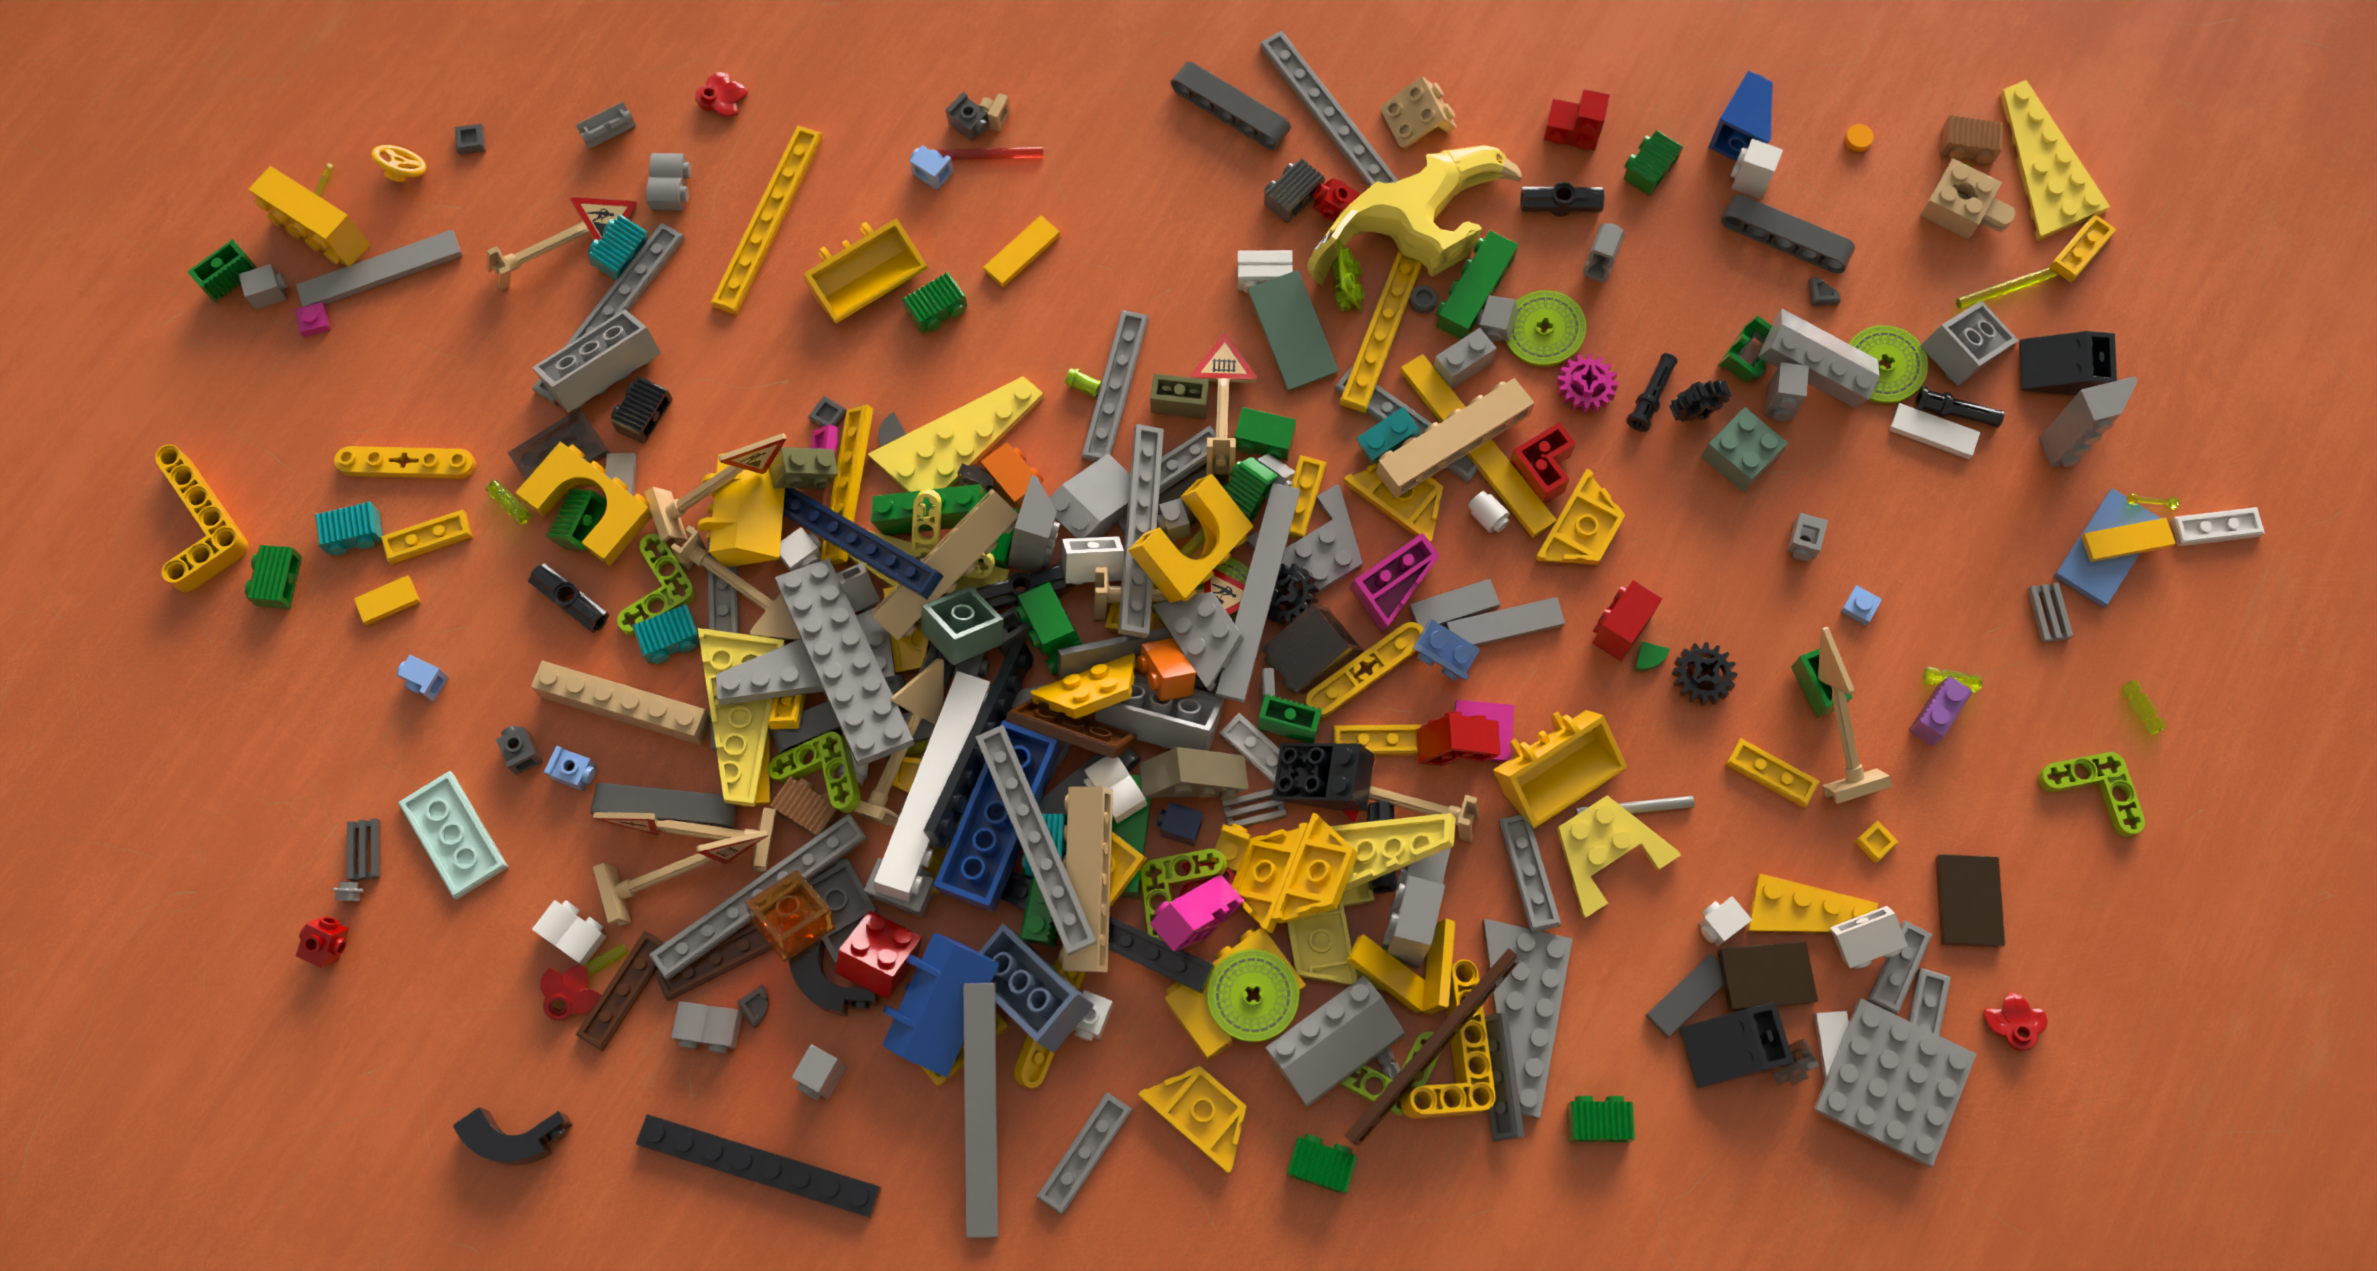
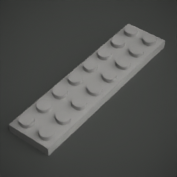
[775,558,914,767]

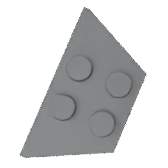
[1153,592,1244,691]

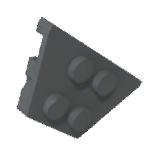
[796,859,877,964]

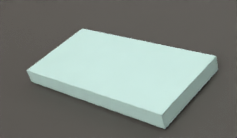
[398,771,509,900]

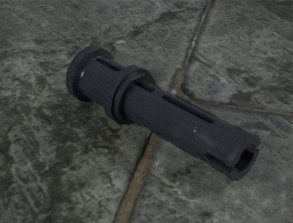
[1626,353,1678,432]
[1914,386,2005,428]

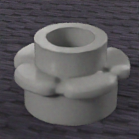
[332,882,363,901]

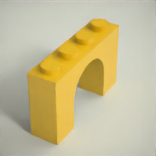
[516,441,653,567]
[1127,474,1254,603]
[1164,927,1306,1062]

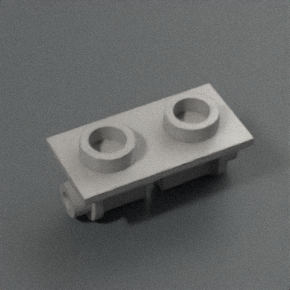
[576,101,636,149]

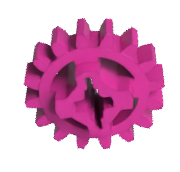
[1556,354,1618,414]

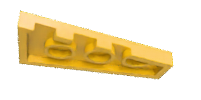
[1746,874,1878,934]

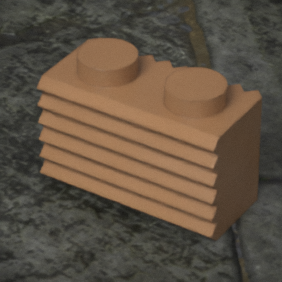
[1940,115,2003,164]
[770,777,842,837]

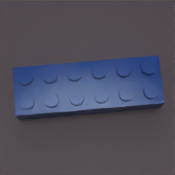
[933,721,1062,913]

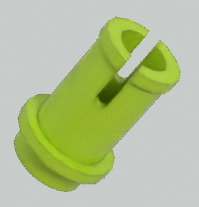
[1065,368,1102,398]

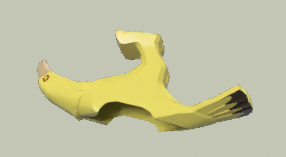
[1307,145,1522,285]

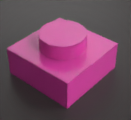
[295,302,331,337]
[811,424,838,453]

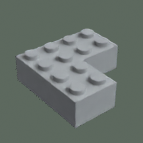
[1381,847,1451,968]

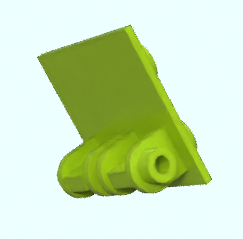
[1333,239,1365,311]

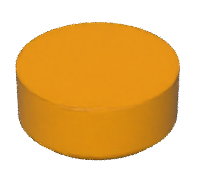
[1845,124,1874,152]

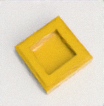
[1854,821,1899,864]

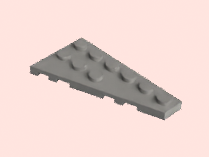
[716,608,895,705]
[1483,919,1573,1119]

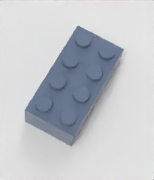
[979,923,1094,1053]

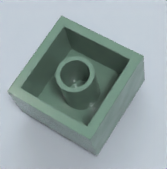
[1702,407,1788,493]
[921,586,1004,665]

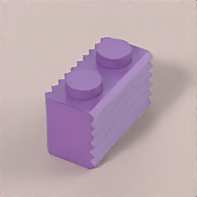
[1909,677,1973,746]

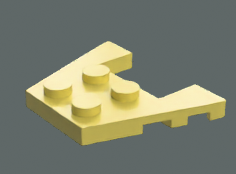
[1557,795,1681,918]
[1286,882,1386,991]

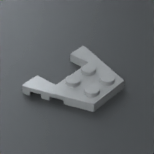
[1246,484,1363,596]

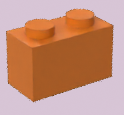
[980,442,1043,510]
[1137,638,1196,701]

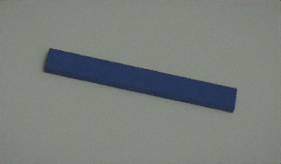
[783,488,944,600]

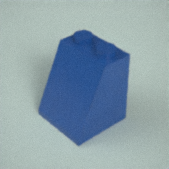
[1708,70,1773,161]

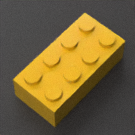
[248,166,371,267]

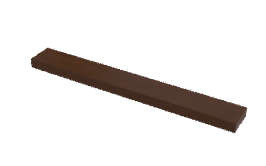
[1344,948,1520,1146]

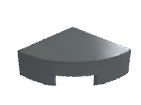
[1808,277,1841,306]
[879,412,906,447]
[737,984,769,1028]

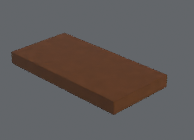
[1006,699,1137,759]

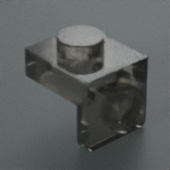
[957,463,996,493]
[1773,1039,1819,1086]

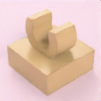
[979,93,1010,132]

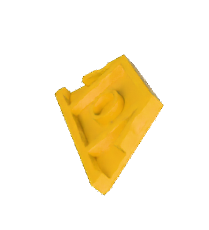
[1343,463,1443,543]
[1536,468,1625,565]
[1030,653,1137,719]
[1271,813,1358,923]
[1231,823,1308,933]
[1138,1066,1247,1174]

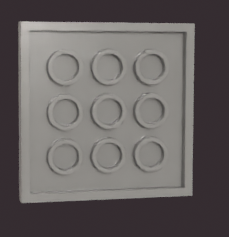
[1813,998,1977,1168]

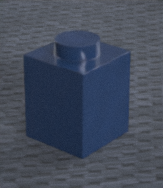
[1157,802,1203,847]

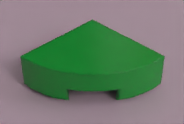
[1634,641,1670,672]

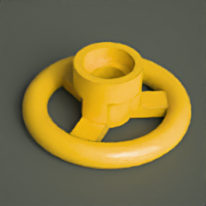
[371,145,426,182]

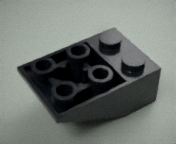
[2019,331,2117,395]
[1272,743,1375,811]
[1679,1002,1794,1088]

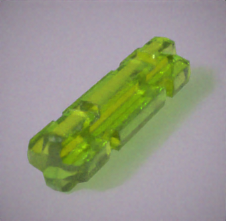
[485,480,532,524]
[1923,667,1982,693]
[2121,680,2166,735]

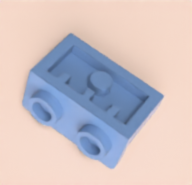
[1412,619,1480,681]

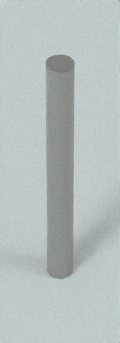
[1575,796,1695,815]

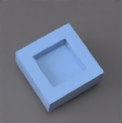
[1841,585,1882,626]

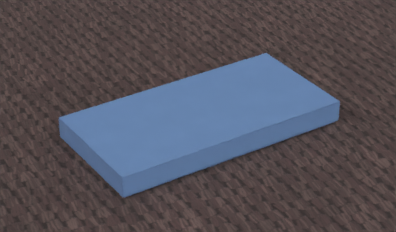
[2054,488,2162,608]

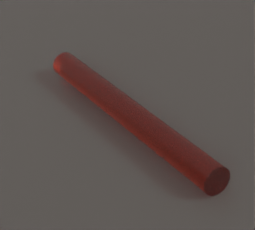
[937,147,1044,160]

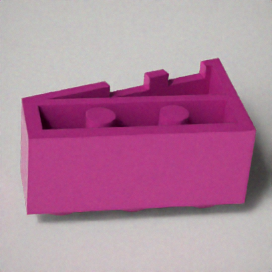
[1349,533,1440,633]
[1149,874,1245,951]

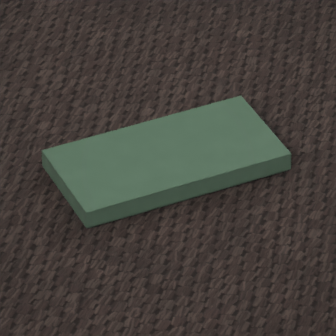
[1247,270,1339,392]

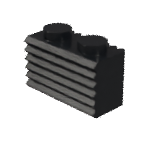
[611,376,673,444]

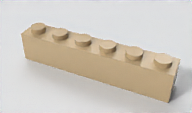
[1376,378,1535,498]
[871,489,1019,641]
[531,661,710,746]
[1059,787,1113,972]

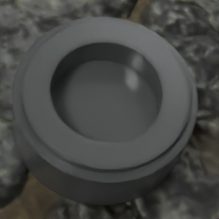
[1410,285,1438,314]

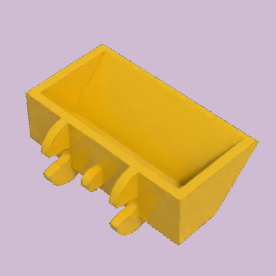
[803,218,928,324]
[697,453,785,568]
[1493,710,1627,830]

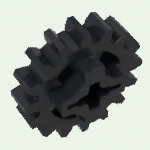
[1669,379,1732,422]
[1267,563,1319,626]
[1672,642,1737,706]

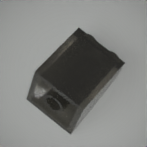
[1261,604,1364,694]

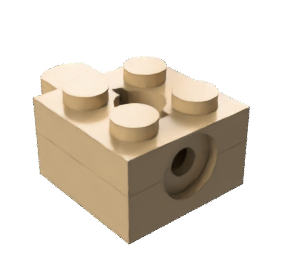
[1920,159,2015,240]

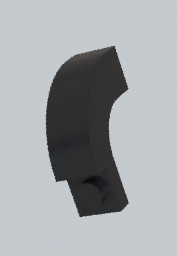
[788,936,880,1017]
[452,1107,573,1165]

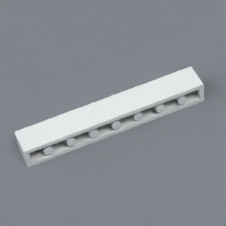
[874,671,990,903]

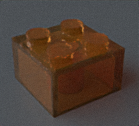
[745,870,835,962]

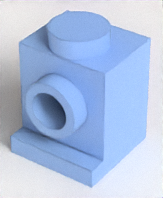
[909,145,954,191]
[397,655,449,702]
[544,746,596,791]

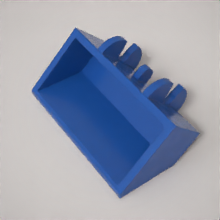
[882,933,999,1077]

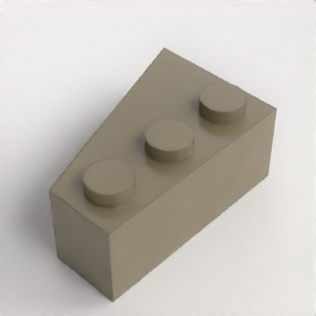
[1140,747,1249,800]

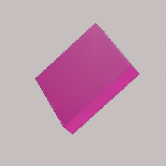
[1455,700,1514,763]

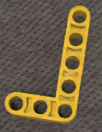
[155,444,249,593]
[1401,959,1495,1119]

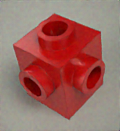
[1313,178,1360,222]
[296,916,349,968]

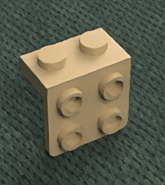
[1381,76,1457,149]

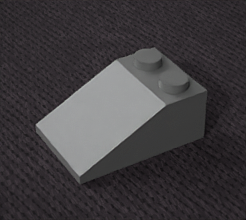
[1920,300,2019,386]
[1049,454,1130,538]

